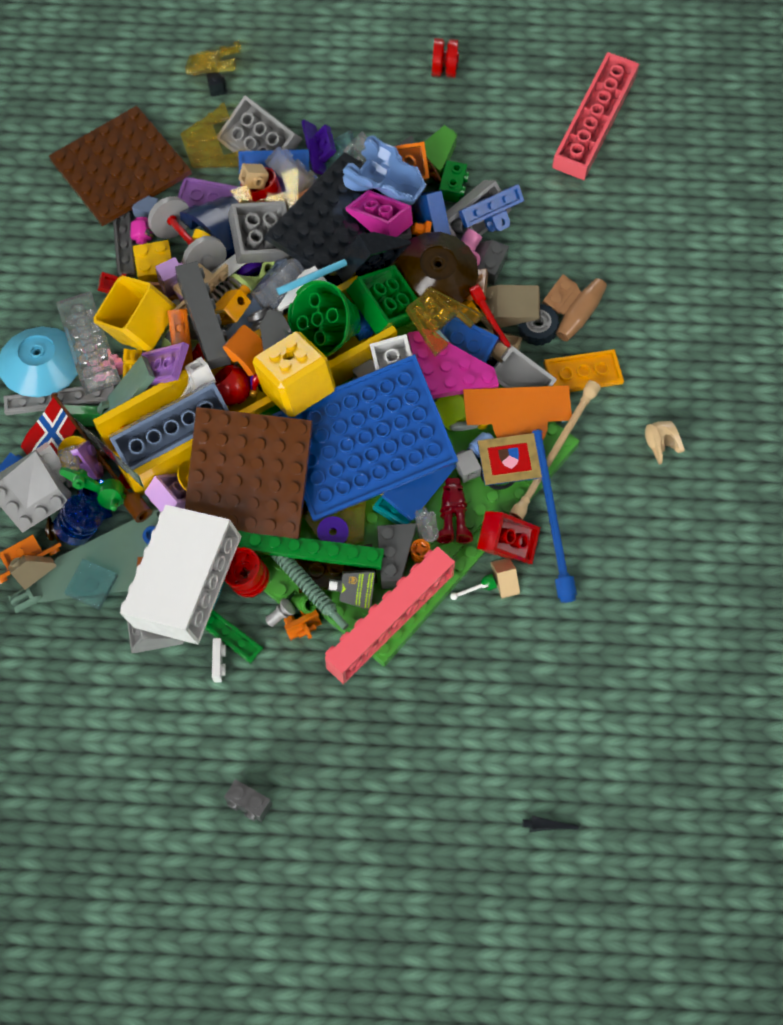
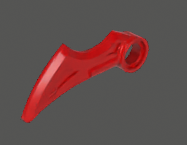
[469,284,510,348]

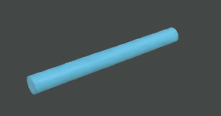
[276,259,347,295]

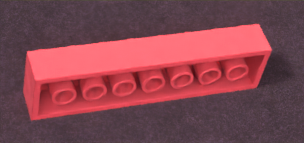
[552,52,639,180]
[325,546,455,685]

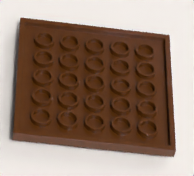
[49,106,192,227]
[185,407,313,539]

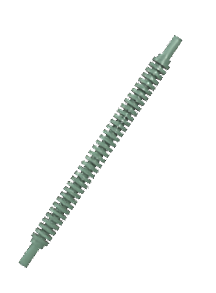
[270,555,349,630]

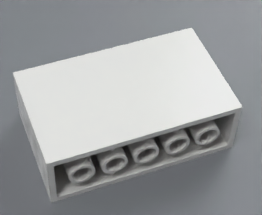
[120,505,242,645]

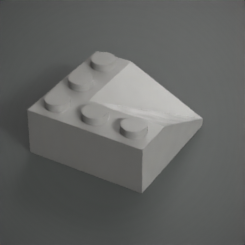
[228,201,291,264]
[0,450,71,533]

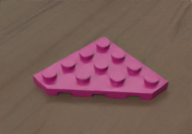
[407,330,499,399]

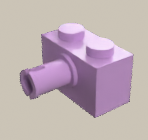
[155,257,184,302]

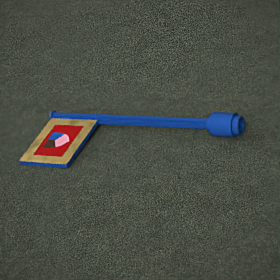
[477,429,577,603]

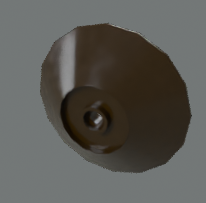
[395,232,478,310]

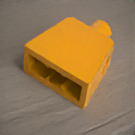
[214,284,251,325]

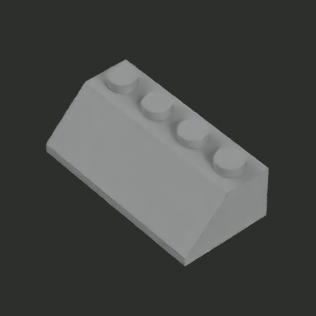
[446,180,512,240]

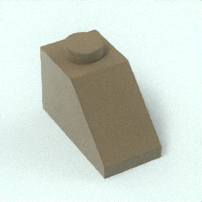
[8,555,57,590]

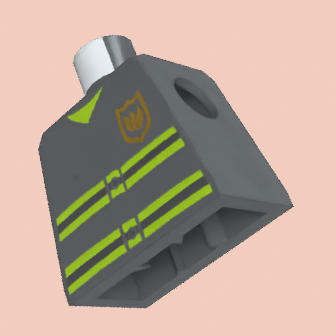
[328,570,375,610]

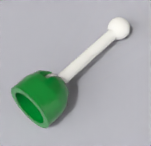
[450,574,497,600]

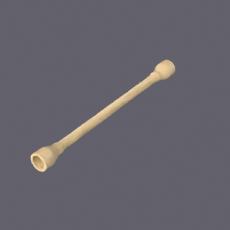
[509,380,601,520]

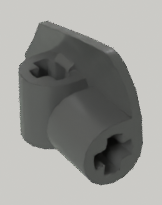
[260,310,292,351]

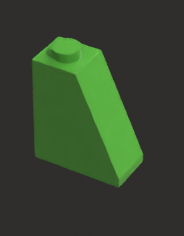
[424,125,457,178]

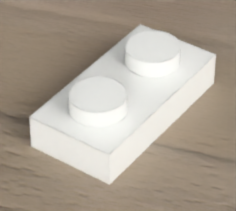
[212,638,226,682]

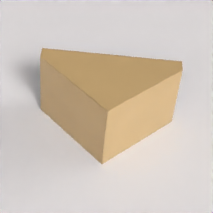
[490,558,520,599]

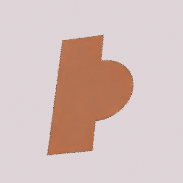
[463,385,572,440]

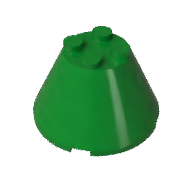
[287,280,361,357]

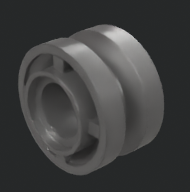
[247,308,272,331]

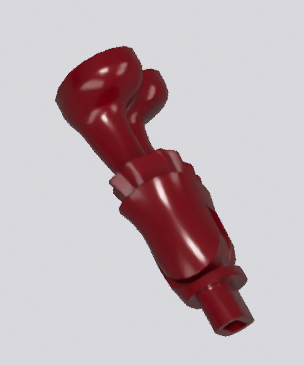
[436,478,473,544]

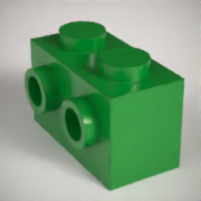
[439,160,470,203]

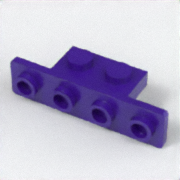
[301,119,336,175]

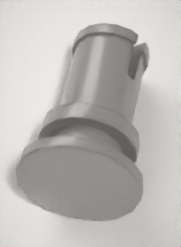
[265,598,296,627]

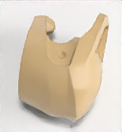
[645,421,685,465]

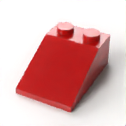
[477,511,541,565]

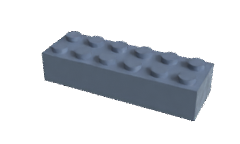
[109,381,229,470]

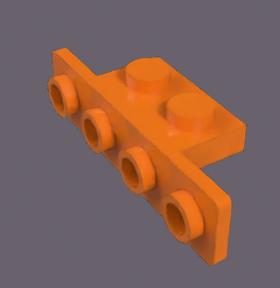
[0,534,62,584]

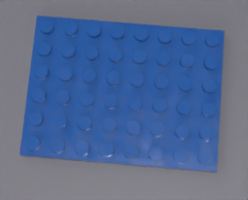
[272,354,459,522]

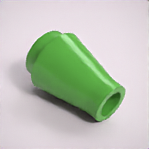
[291,595,316,614]

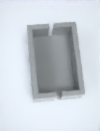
[494,344,557,388]

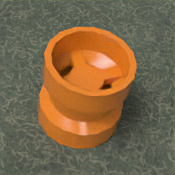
[411,539,430,564]

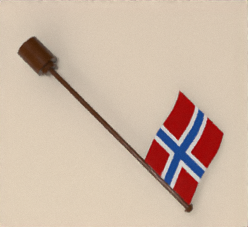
[21,392,152,523]

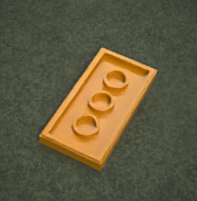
[543,349,624,392]

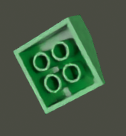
[346,265,425,335]

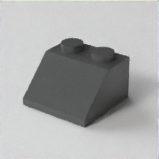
[475,240,509,286]

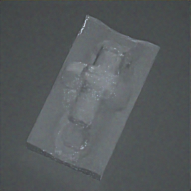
[415,508,439,542]

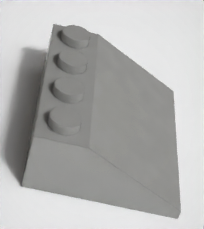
[216,95,303,156]

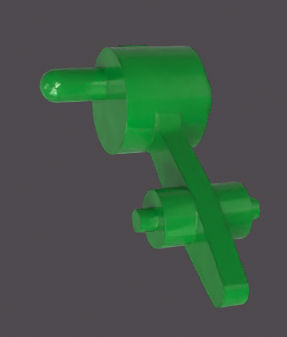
[59,467,126,511]

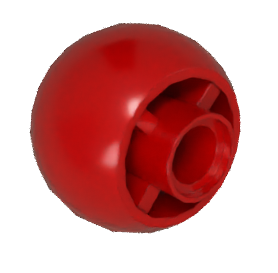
[214,364,251,406]

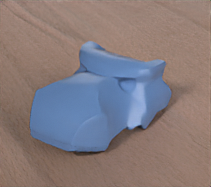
[343,135,426,205]

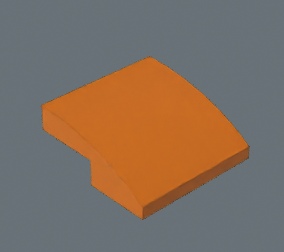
[223,325,263,376]

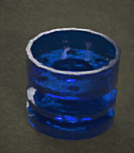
[54,494,104,546]

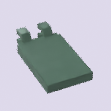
[96,355,155,414]

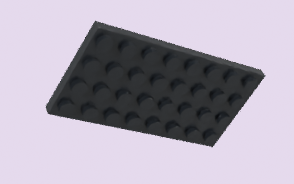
[264,152,385,277]

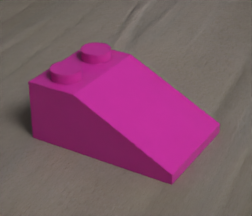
[346,190,413,237]

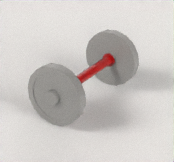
[148,196,227,272]

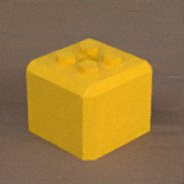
[94,275,176,352]
[252,331,336,417]

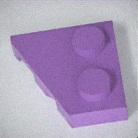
[71,440,104,481]

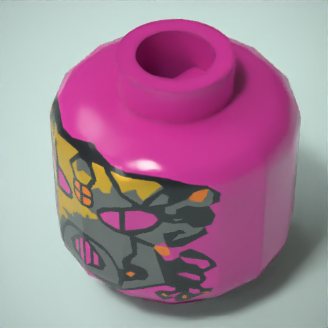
[130,217,153,245]

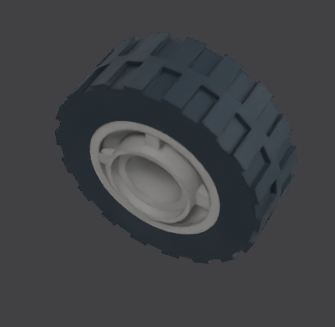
[518,304,559,346]

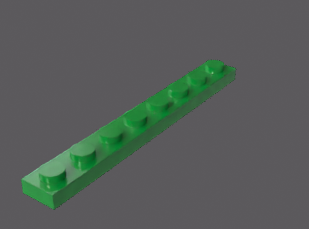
[237,530,384,570]

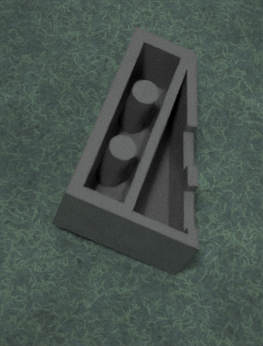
[377,523,416,589]

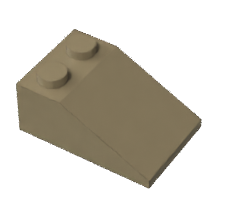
[481,285,540,330]

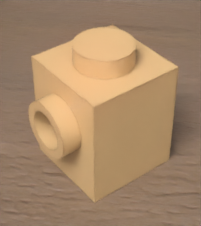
[239,163,269,189]

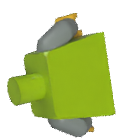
[434,394,488,431]

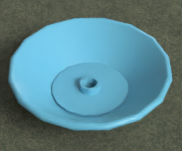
[0,326,82,398]

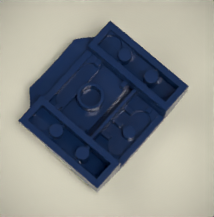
[180,196,250,259]

